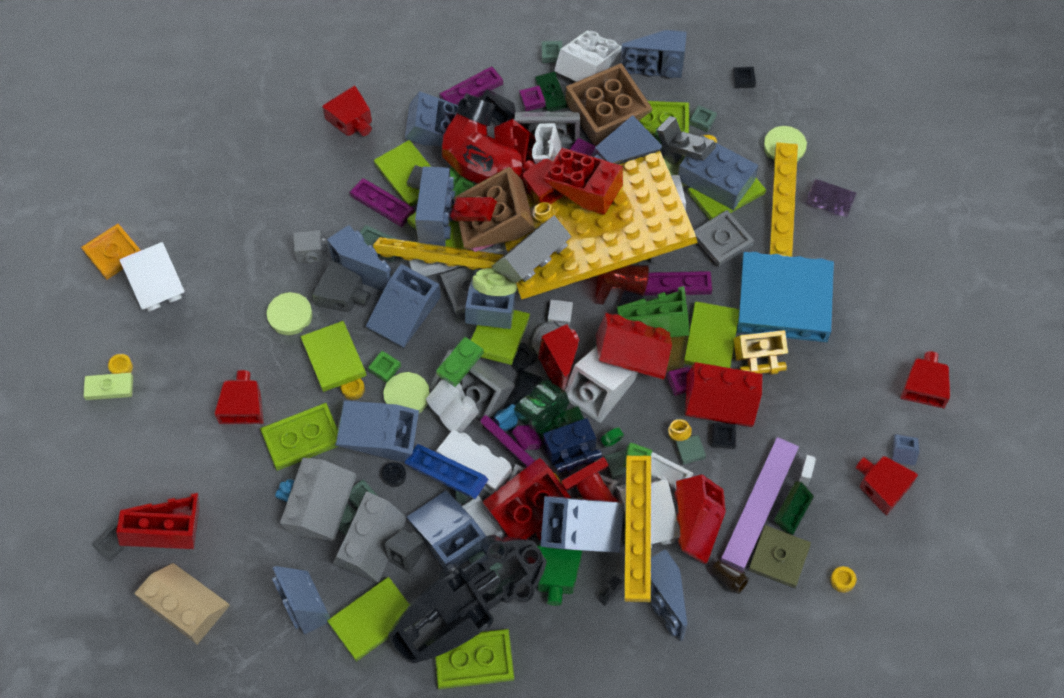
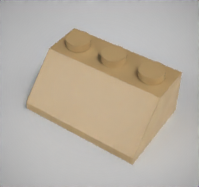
[134,563,230,645]

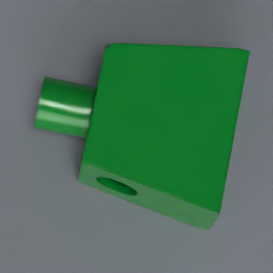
[537,546,582,606]

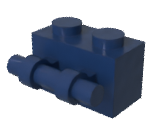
[543,418,602,473]

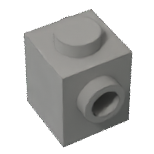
[293,230,327,263]

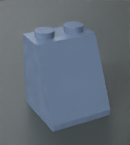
[592,115,663,165]

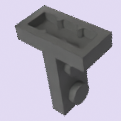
[657,116,716,164]

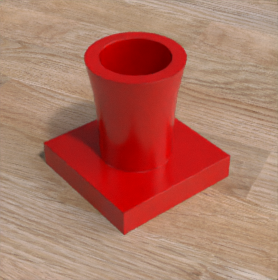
[561,457,618,502]

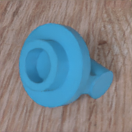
[494,404,518,431]
[275,479,295,502]

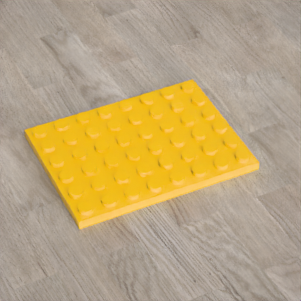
[505,151,698,300]

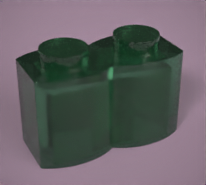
[514,380,570,432]

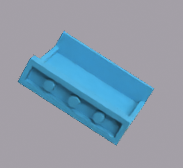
[736,252,834,343]

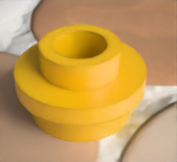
[533,202,556,223]
[668,419,692,441]

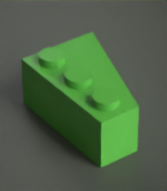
[618,286,690,337]

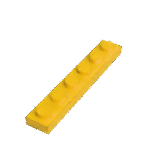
[769,142,798,257]
[373,237,504,270]
[625,456,651,602]

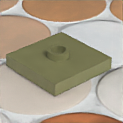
[748,525,811,588]

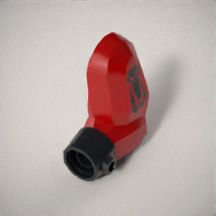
[442,93,522,184]

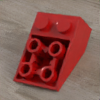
[542,148,623,215]
[675,474,726,564]

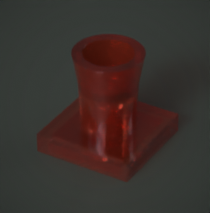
[595,265,649,305]

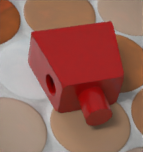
[322,85,372,136]
[522,159,564,204]
[900,351,950,409]
[215,370,264,424]
[855,456,918,516]

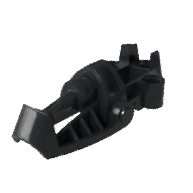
[389,535,547,663]

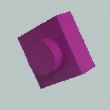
[519,86,545,112]
[666,366,690,396]
[512,425,544,450]

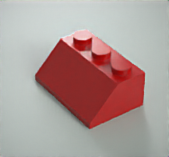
[595,313,672,380]
[538,324,579,397]
[685,362,763,427]
[482,458,571,539]

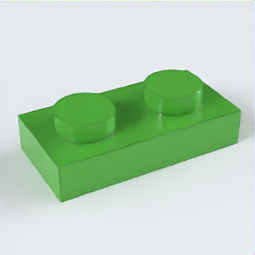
[436,337,484,387]

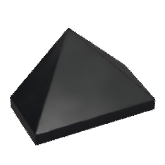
[481,89,516,126]
[504,370,542,418]

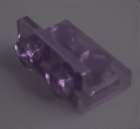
[806,179,857,217]

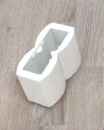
[532,123,561,164]
[426,379,479,432]

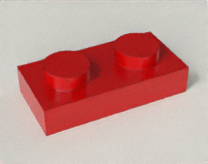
[450,197,497,221]

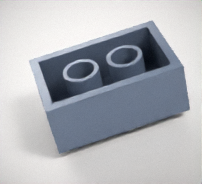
[678,136,759,210]
[415,167,456,246]

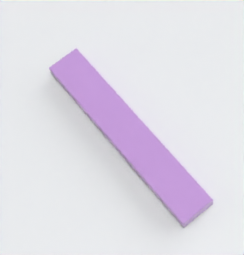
[721,437,799,571]

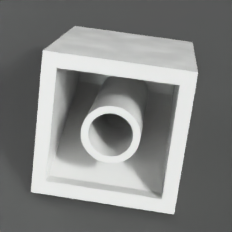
[119,242,185,312]
[563,346,638,423]
[615,475,680,548]

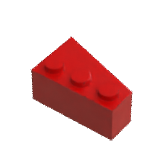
[494,119,536,194]
[116,493,200,549]

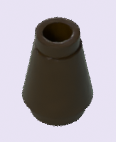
[711,560,749,594]

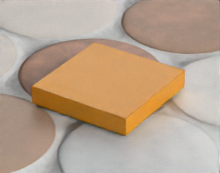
[81,223,141,280]

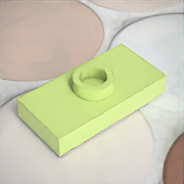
[84,373,133,400]

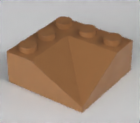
[566,63,652,146]
[454,167,535,249]

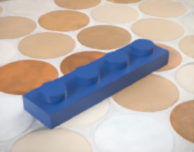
[404,444,489,499]

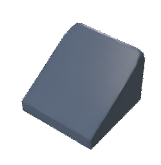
[892,435,919,465]

